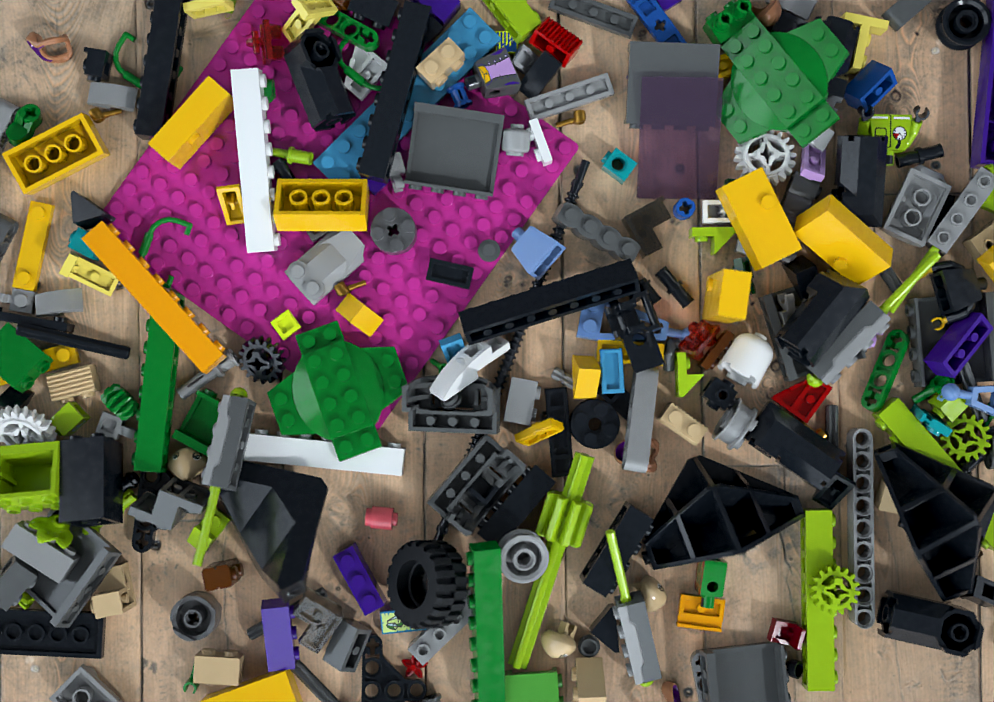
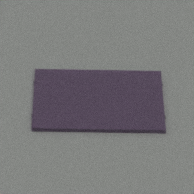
[637,76,724,200]

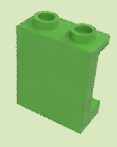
[505,667,564,702]

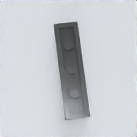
[548,0,639,39]

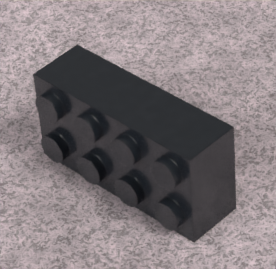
[580,501,654,598]

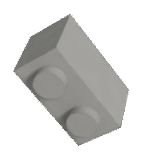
[503,377,541,426]

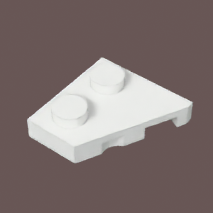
[344,45,387,101]

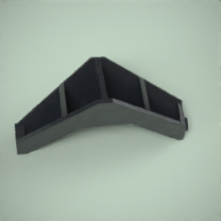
[874,442,994,602]
[641,455,805,570]
[219,461,328,603]

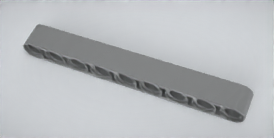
[846,428,875,629]

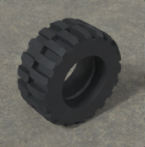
[386,540,469,629]

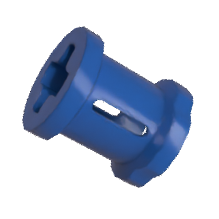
[446,82,473,109]
[673,198,696,220]

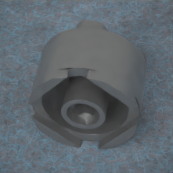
[371,207,417,255]
[170,591,222,641]

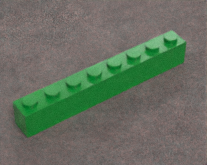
[131,293,185,473]
[466,540,506,702]

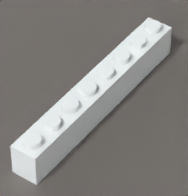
[230,68,281,253]
[243,429,406,476]

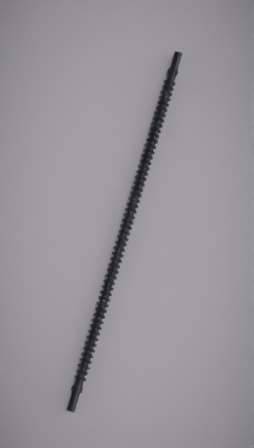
[434,159,590,541]

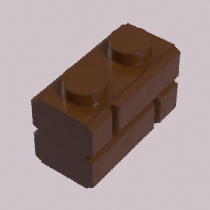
[202,558,244,592]

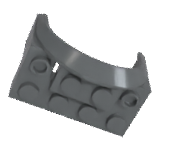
[402,375,500,435]
[426,434,526,536]

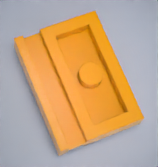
[676,593,725,632]

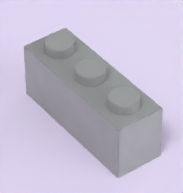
[1,520,81,583]

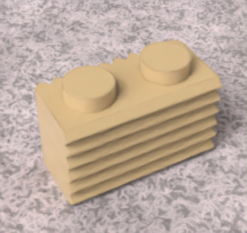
[46,364,102,404]
[657,403,708,446]

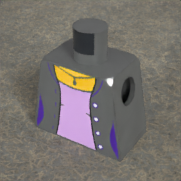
[464,47,522,99]

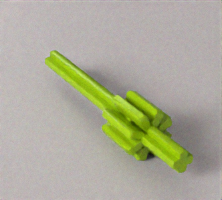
[508,451,595,670]

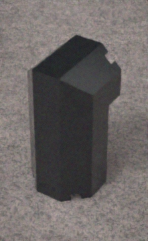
[813,16,860,113]
[284,28,356,132]
[831,135,888,227]
[774,269,870,367]
[744,401,846,490]
[876,590,984,657]

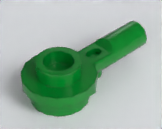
[911,375,955,404]

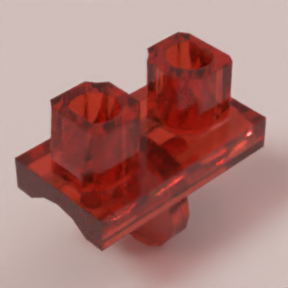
[246,19,284,65]
[678,320,721,361]

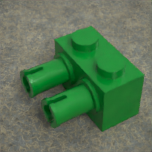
[702,0,755,47]

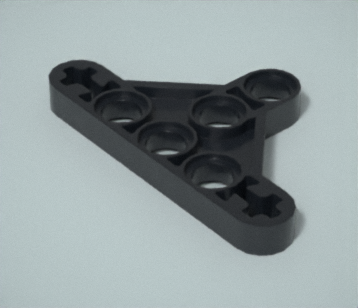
[132,470,191,553]
[361,634,427,702]

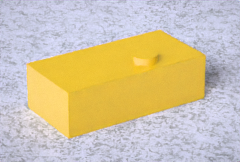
[147,76,234,169]
[2,113,110,195]
[715,167,802,271]
[273,179,370,231]
[794,194,893,285]
[702,269,752,324]
[200,669,303,702]

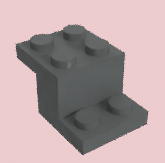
[128,476,210,531]

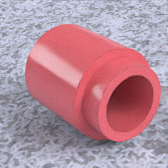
[365,506,398,530]

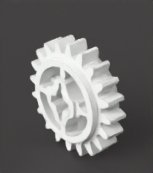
[733,130,797,187]
[0,405,58,446]

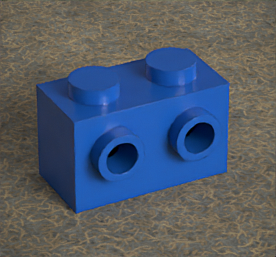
[844,60,897,113]

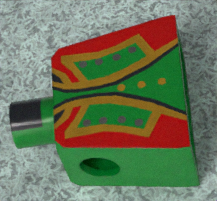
[695,558,728,608]

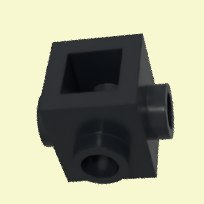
[699,377,738,411]

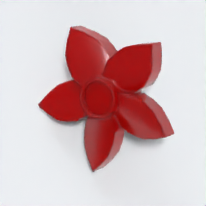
[402,655,428,678]

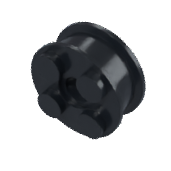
[935,0,991,51]
[570,399,620,449]

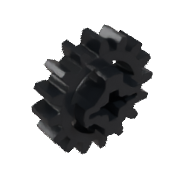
[238,336,287,384]

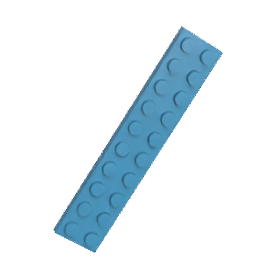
[313,8,501,179]

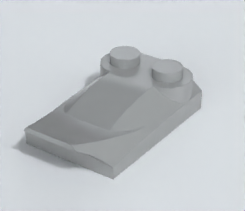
[881,165,952,248]
[284,231,365,305]
[49,664,122,702]

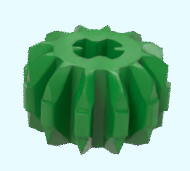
[100,383,140,421]

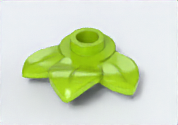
[28,514,73,549]

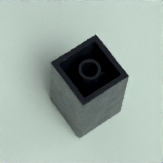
[59,433,123,528]

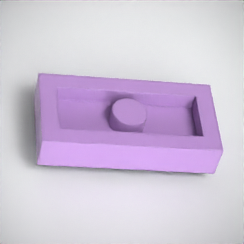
[800,145,826,182]

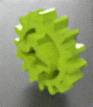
[940,413,992,462]
[809,564,861,615]

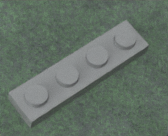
[524,73,615,121]

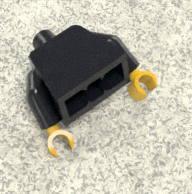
[921,260,988,330]

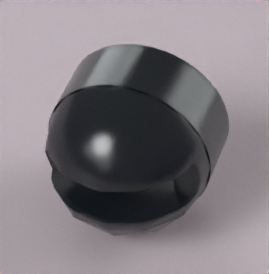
[785,659,803,679]

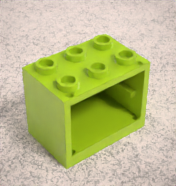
[0,441,60,514]

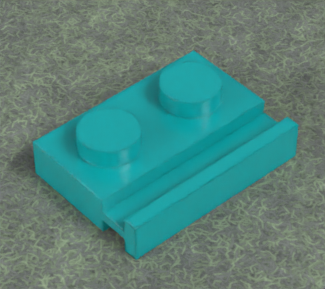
[910,403,953,438]

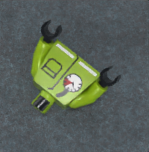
[857,104,930,166]

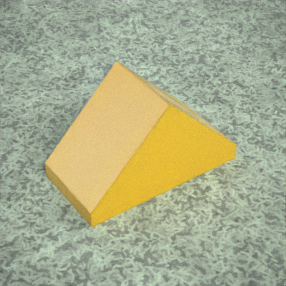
[216,184,244,225]
[335,293,384,337]
[572,355,601,399]

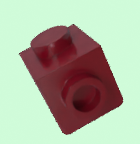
[767,617,806,650]

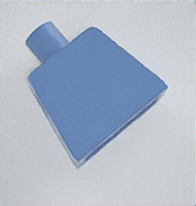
[511,226,566,280]

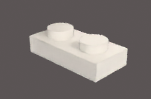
[526,118,553,167]

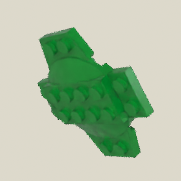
[716,16,849,148]
[267,321,407,462]

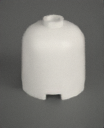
[717,332,773,389]

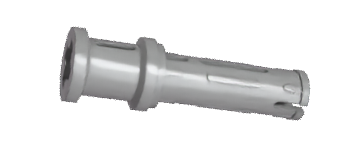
[176,348,241,400]

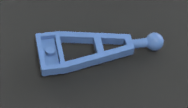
[576,302,698,345]
[941,383,994,417]

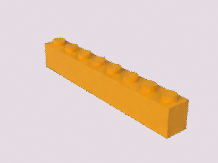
[81,221,227,374]

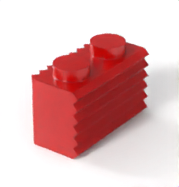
[529,16,583,68]

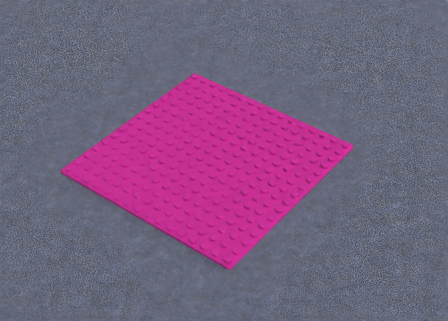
[91,0,579,430]

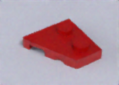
[770,379,833,424]

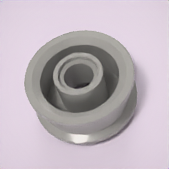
[712,398,758,450]
[498,529,549,584]

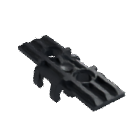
[604,290,665,374]

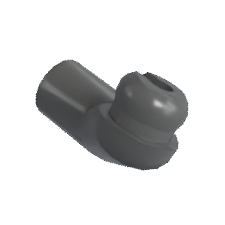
[663,338,681,371]

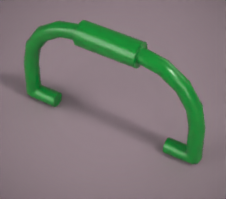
[113,32,183,89]
[338,33,382,91]
[138,217,193,288]

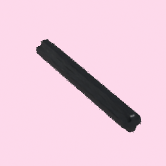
[16,322,131,360]

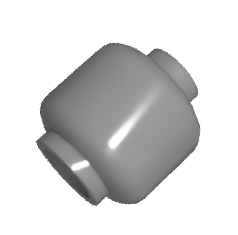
[501,124,530,157]

